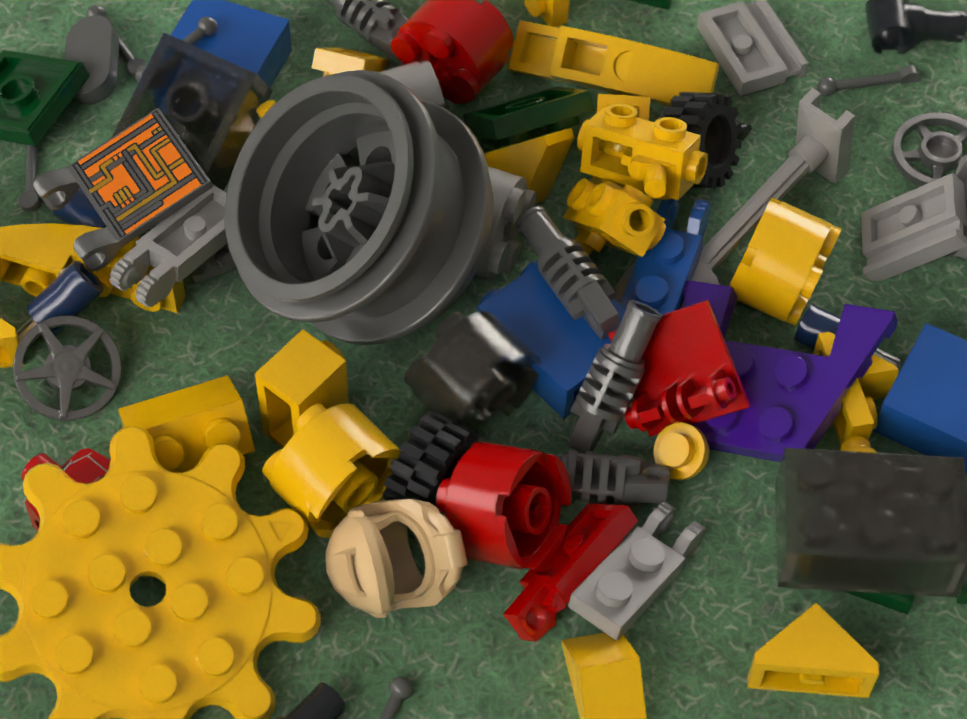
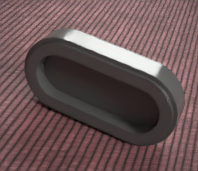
[65,15,119,105]

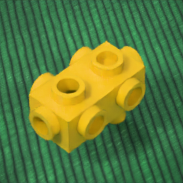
[577,104,708,200]
[563,178,666,257]

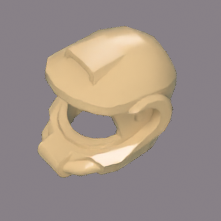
[326,499,468,618]

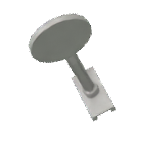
[615,88,855,308]

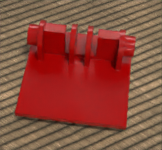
[607,300,750,437]

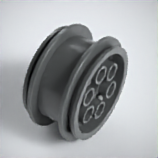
[225,70,493,345]

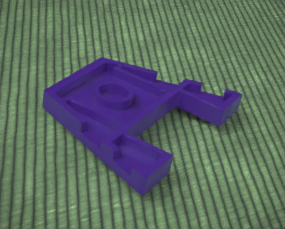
[684,280,898,467]

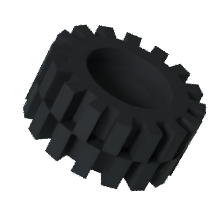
[663,92,742,189]
[383,411,478,514]

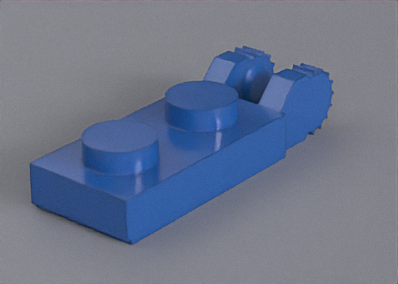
[620,199,711,314]

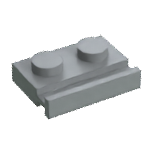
[697,0,808,97]
[861,173,967,281]

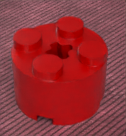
[391,0,514,104]
[436,442,571,569]

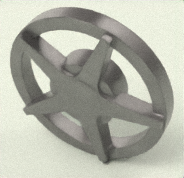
[891,113,967,187]
[13,316,121,421]

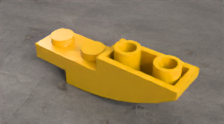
[508,20,720,107]
[0,223,186,313]

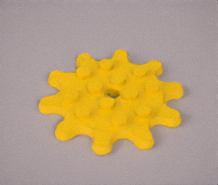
[0,426,321,719]

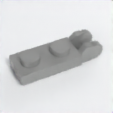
[109,185,228,308]
[568,501,706,641]

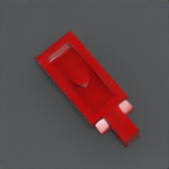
[503,503,638,642]

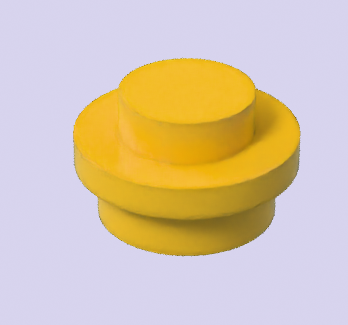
[653,422,710,480]

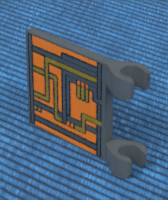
[33,108,214,271]

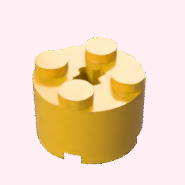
[729,197,842,326]
[262,403,401,538]

